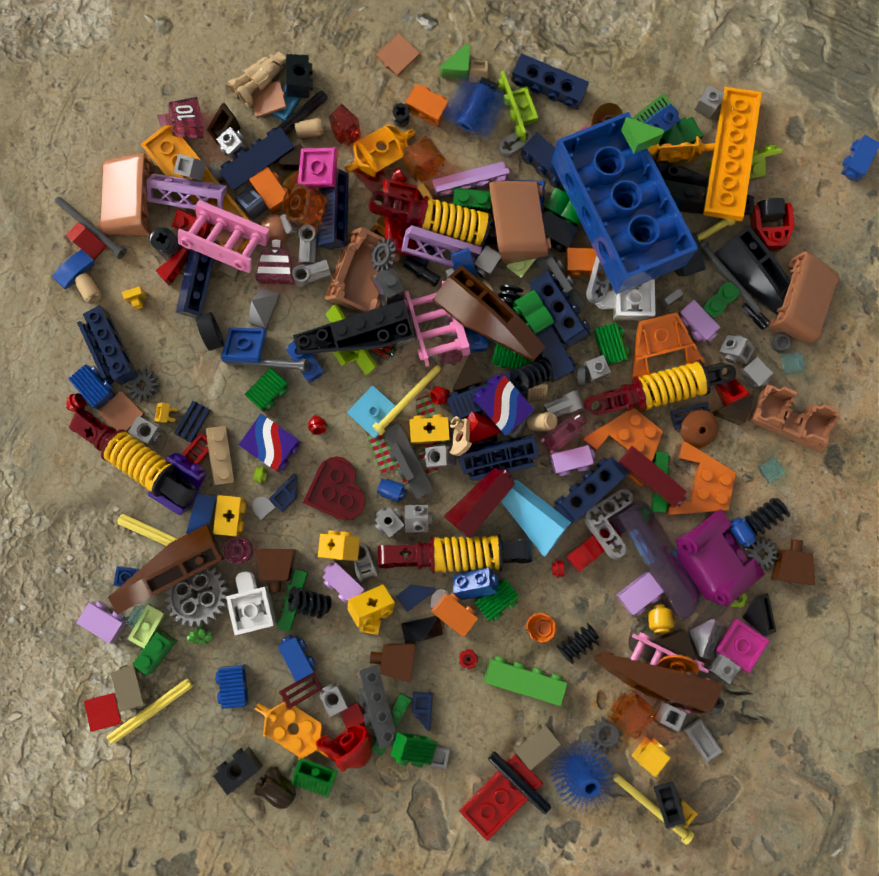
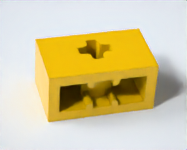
[409,414,449,444]
[213,495,247,536]
[318,530,360,561]
[347,584,395,628]
[632,737,670,777]

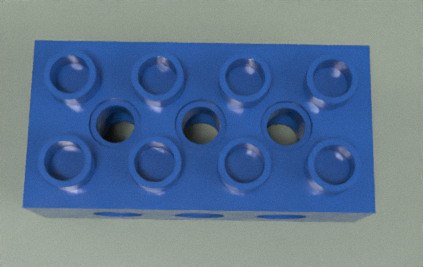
[551,112,698,295]

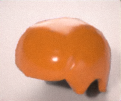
[526,612,557,643]

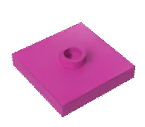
[298,148,339,188]
[714,618,770,673]

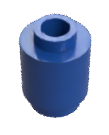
[377,478,407,503]
[729,517,757,547]

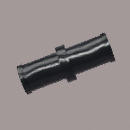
[403,257,441,287]

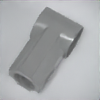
[299,225,318,265]
[292,260,331,287]
[543,390,585,418]

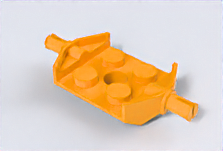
[345,124,416,177]
[648,136,715,163]
[254,702,328,759]

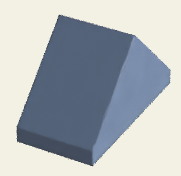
[235,187,267,220]

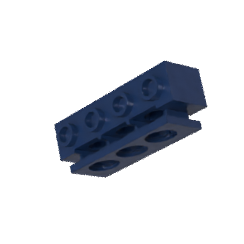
[529,270,591,347]
[77,305,138,385]
[458,434,539,481]
[554,457,628,526]

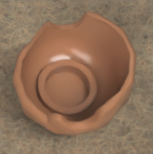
[261,214,290,243]

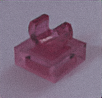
[438,349,462,365]

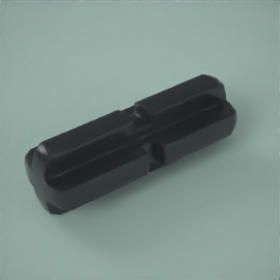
[741,303,770,330]

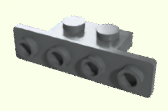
[535,249,586,310]
[384,423,433,499]
[358,665,397,749]

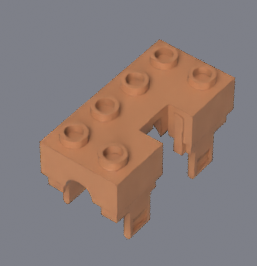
[748,384,839,452]

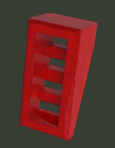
[156,247,189,286]
[182,432,209,465]

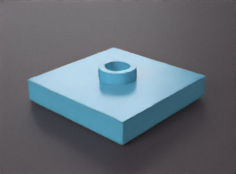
[347,385,395,439]

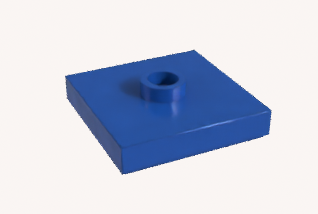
[221,327,267,363]

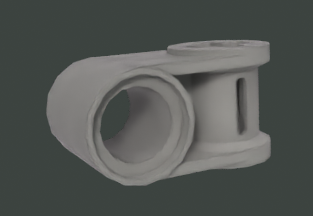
[354,543,378,582]

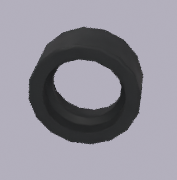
[196,312,224,351]

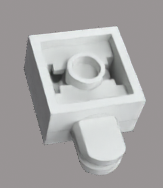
[595,279,655,321]
[226,571,277,635]

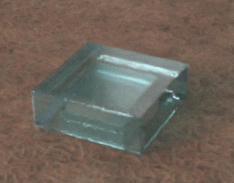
[781,352,805,374]
[757,457,786,484]
[126,605,145,627]

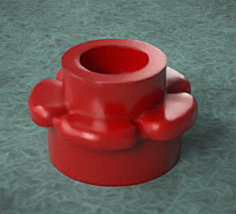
[391,167,407,183]
[552,559,564,578]
[459,649,478,669]

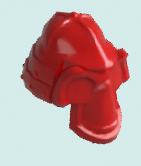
[316,725,372,772]

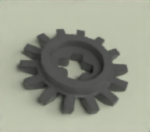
[370,238,396,272]
[125,369,160,402]
[745,537,780,571]
[589,716,625,752]

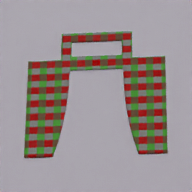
[365,395,449,484]

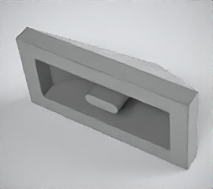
[248,288,280,329]
[689,619,724,661]

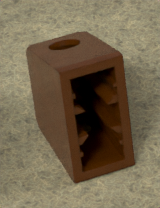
[771,539,815,585]
[256,549,296,592]
[370,642,416,683]

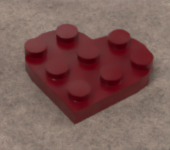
[303,456,366,520]

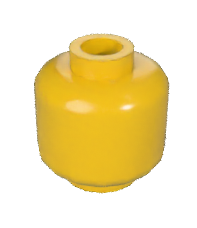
[648,604,674,634]

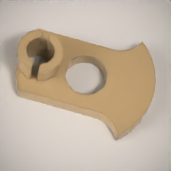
[449,416,472,456]

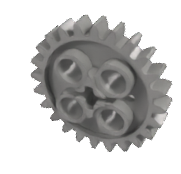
[164,566,229,628]

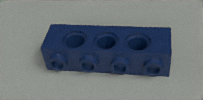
[511,53,589,109]

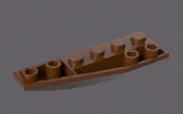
[433,265,546,361]
[108,524,225,615]
[594,651,723,715]

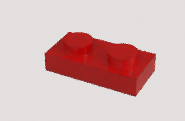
[172,209,212,239]

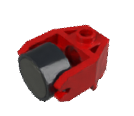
[750,198,795,252]

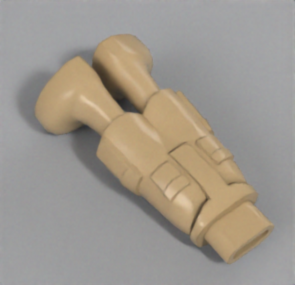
[226,52,286,108]

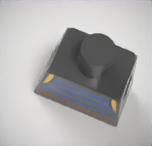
[371,266,404,306]

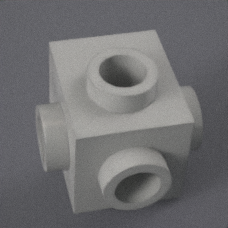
[217,127,249,160]
[719,335,755,364]
[405,505,432,533]
[375,507,405,538]

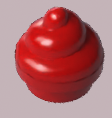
[430,386,450,405]
[66,393,87,412]
[308,415,327,435]

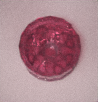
[223,537,253,564]

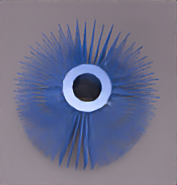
[442,74,508,141]
[549,737,618,815]

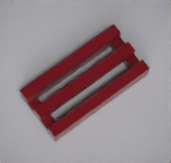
[279,672,322,710]

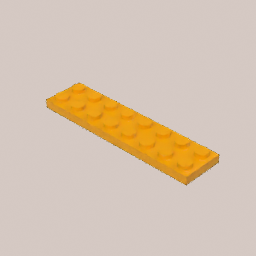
[703,87,762,221]
[140,122,250,254]

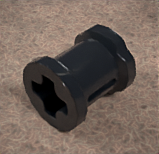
[392,103,409,127]

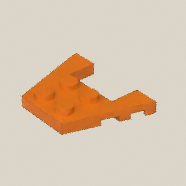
[632,312,705,378]
[583,408,663,487]
[666,442,736,515]

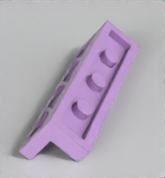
[432,161,510,200]
[146,173,227,210]
[401,225,482,268]

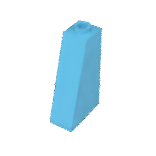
[501,479,571,557]

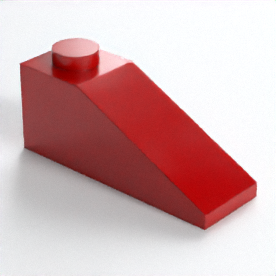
[565,521,622,572]

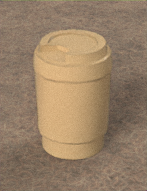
[295,118,324,139]
[74,273,102,304]
[527,412,557,431]

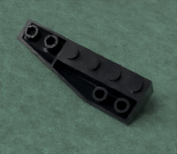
[654,161,754,215]
[714,226,791,316]
[293,300,415,354]

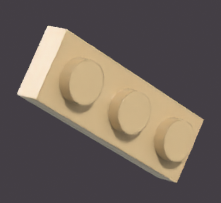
[206,426,234,486]

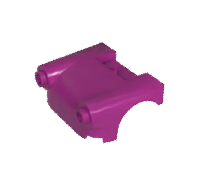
[675,509,765,606]

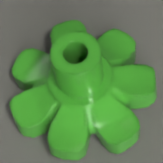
[187,625,213,645]

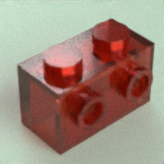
[329,104,361,147]

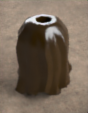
[254,766,296,809]

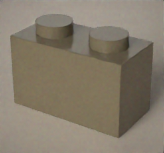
[111,666,150,712]
[513,722,561,770]

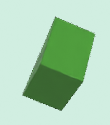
[440,43,470,79]
[621,117,665,154]

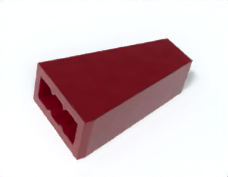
[618,446,687,508]
[444,468,515,538]

